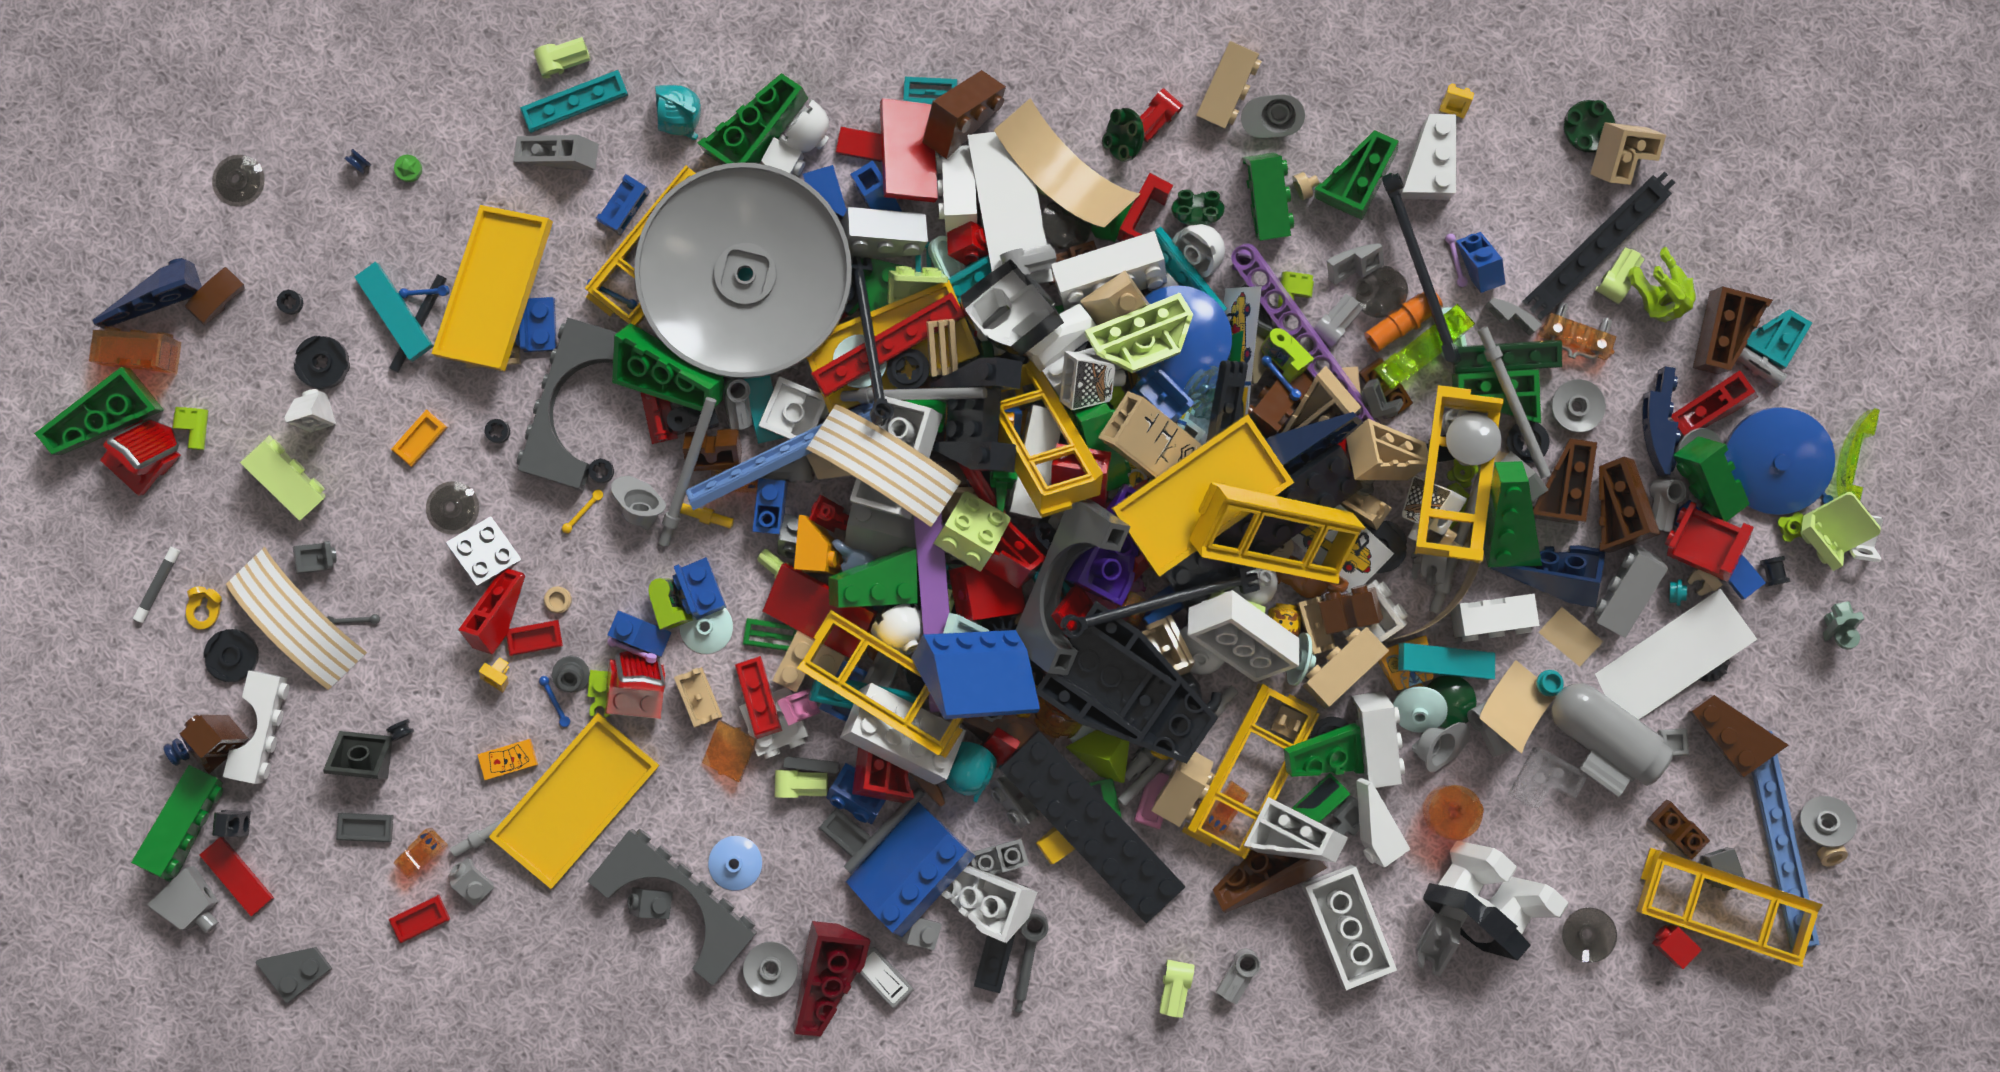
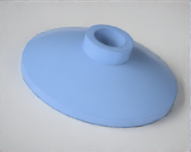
[708,836,762,890]

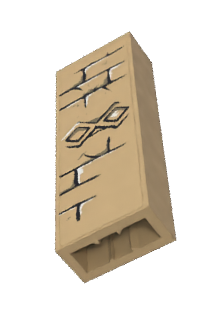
[1098,392,1202,480]

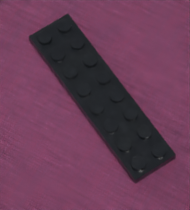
[1163,443,1363,612]
[999,730,1186,924]

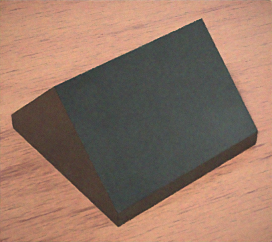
[323,731,392,779]

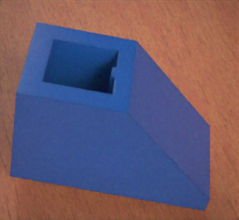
[850,160,902,212]
[1456,232,1506,293]
[752,478,788,535]

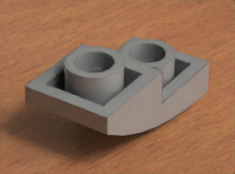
[971,838,1029,875]

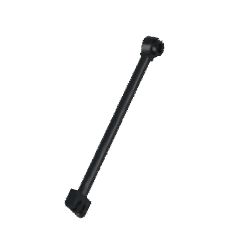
[1382,173,1461,364]
[851,256,894,426]
[1060,565,1260,638]

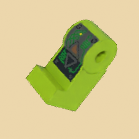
[1261,328,1314,383]
[648,578,693,629]

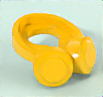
[186,587,223,629]

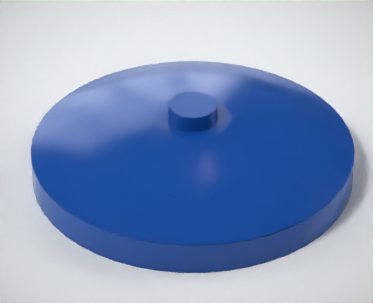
[1135,286,1232,392]
[1724,407,1835,515]

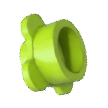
[1447,459,1478,488]
[1777,512,1803,542]

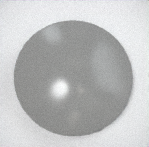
[1446,413,1501,466]

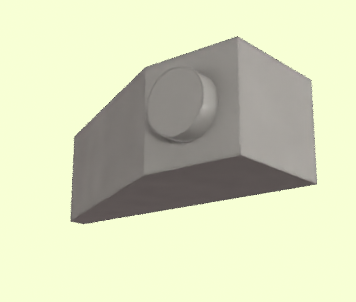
[513,135,599,170]

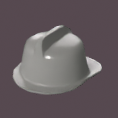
[1241,94,1305,138]
[611,476,666,530]
[1412,722,1470,772]

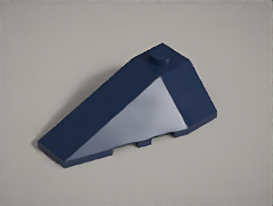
[93,258,202,329]
[1264,412,1363,476]
[1490,545,1605,608]

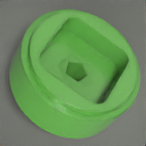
[394,154,422,182]

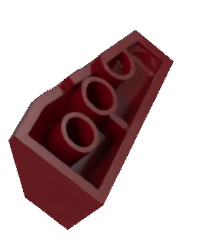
[794,921,871,1037]

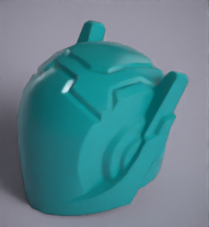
[655,85,701,140]
[945,741,997,802]

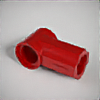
[1140,88,1184,143]

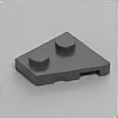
[256,947,332,1003]

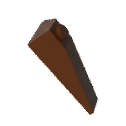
[1212,849,1327,913]

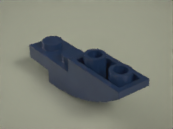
[1642,366,1680,477]

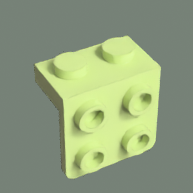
[887,266,948,304]
[933,491,1010,572]
[1801,492,1881,571]

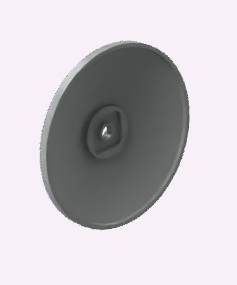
[634,163,852,379]

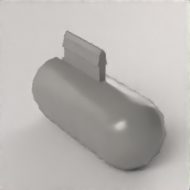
[1551,683,1673,797]

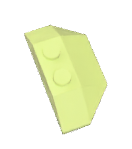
[1084,293,1193,373]

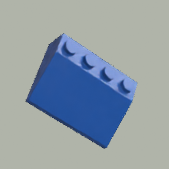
[911,630,1040,719]
[846,802,976,937]

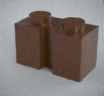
[683,429,742,471]
[1319,585,1383,634]

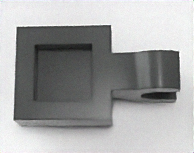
[1328,796,1360,836]

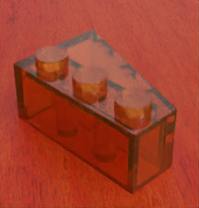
[89,327,182,374]

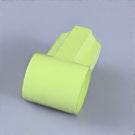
[534,37,591,79]
[1595,247,1645,304]
[774,770,828,798]
[1159,959,1194,1018]

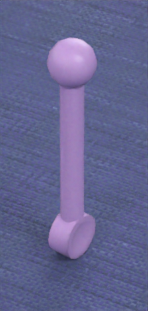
[1445,234,1468,287]
[607,637,657,663]

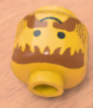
[1267,603,1302,637]

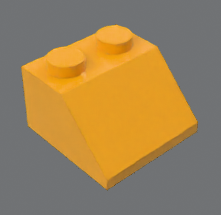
[794,515,843,575]

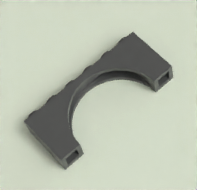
[517,317,617,491]
[1016,499,1131,675]
[587,829,757,986]

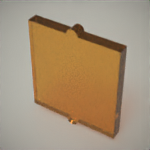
[702,720,757,783]

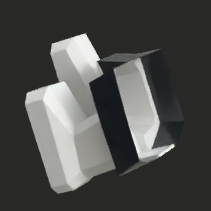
[960,259,1097,372]
[1423,841,1568,961]

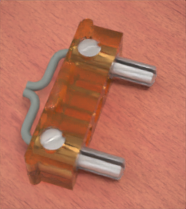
[1538,302,1617,360]

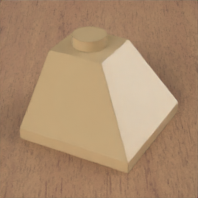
[1080,270,1150,325]

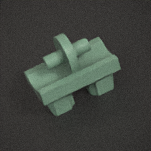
[1823,601,1864,650]

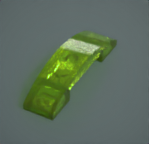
[1374,304,1475,390]
[1836,408,1880,501]

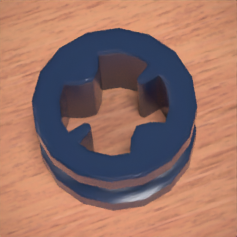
[344,148,372,174]
[163,738,190,766]

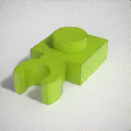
[587,670,611,717]

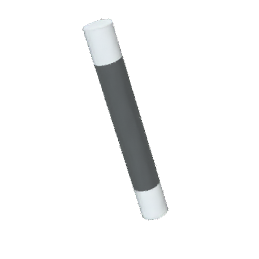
[133,546,180,623]

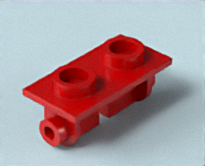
[641,392,678,444]
[809,495,849,532]

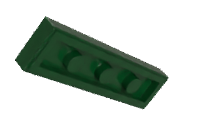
[1453,340,1562,374]

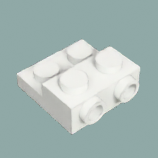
[759,376,829,440]
[1343,579,1408,642]
[739,687,810,759]

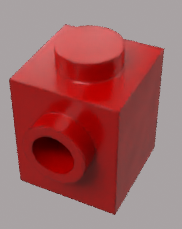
[947,221,989,265]
[1652,924,1702,969]

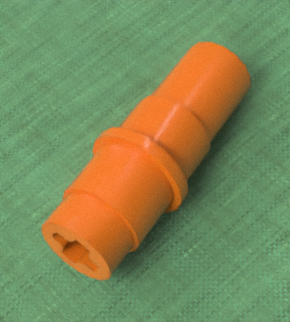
[1364,292,1443,352]

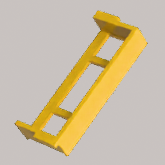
[585,165,696,329]
[998,360,1103,518]
[1414,385,1503,564]
[1190,482,1365,584]
[797,610,964,758]
[1181,684,1320,859]
[1636,848,1823,967]

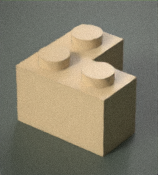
[1590,122,1666,185]
[772,631,845,692]
[1151,752,1214,827]

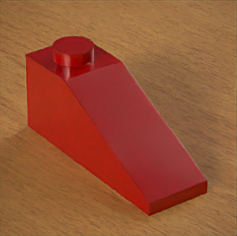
[1671,370,1758,436]
[458,568,525,655]

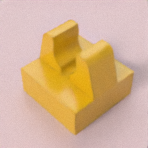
[1439,84,1474,119]
[479,657,509,693]

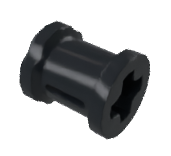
[1760,556,1791,587]

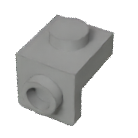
[448,857,494,906]
[895,917,942,950]

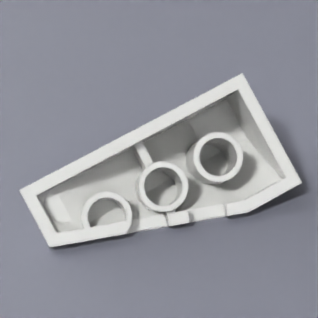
[941,865,1038,943]

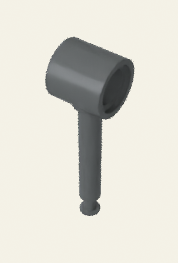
[1013,909,1048,1013]

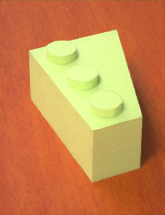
[240,435,325,521]

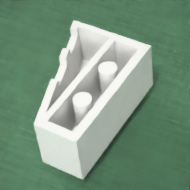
[1400,114,1456,200]
[937,145,977,236]
[1450,594,1540,642]
[1352,691,1405,788]
[1244,797,1348,862]

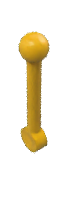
[562,489,603,534]

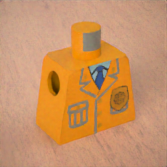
[1378,635,1434,691]

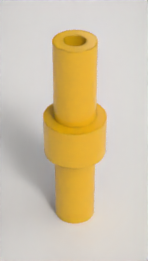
[680,503,734,529]

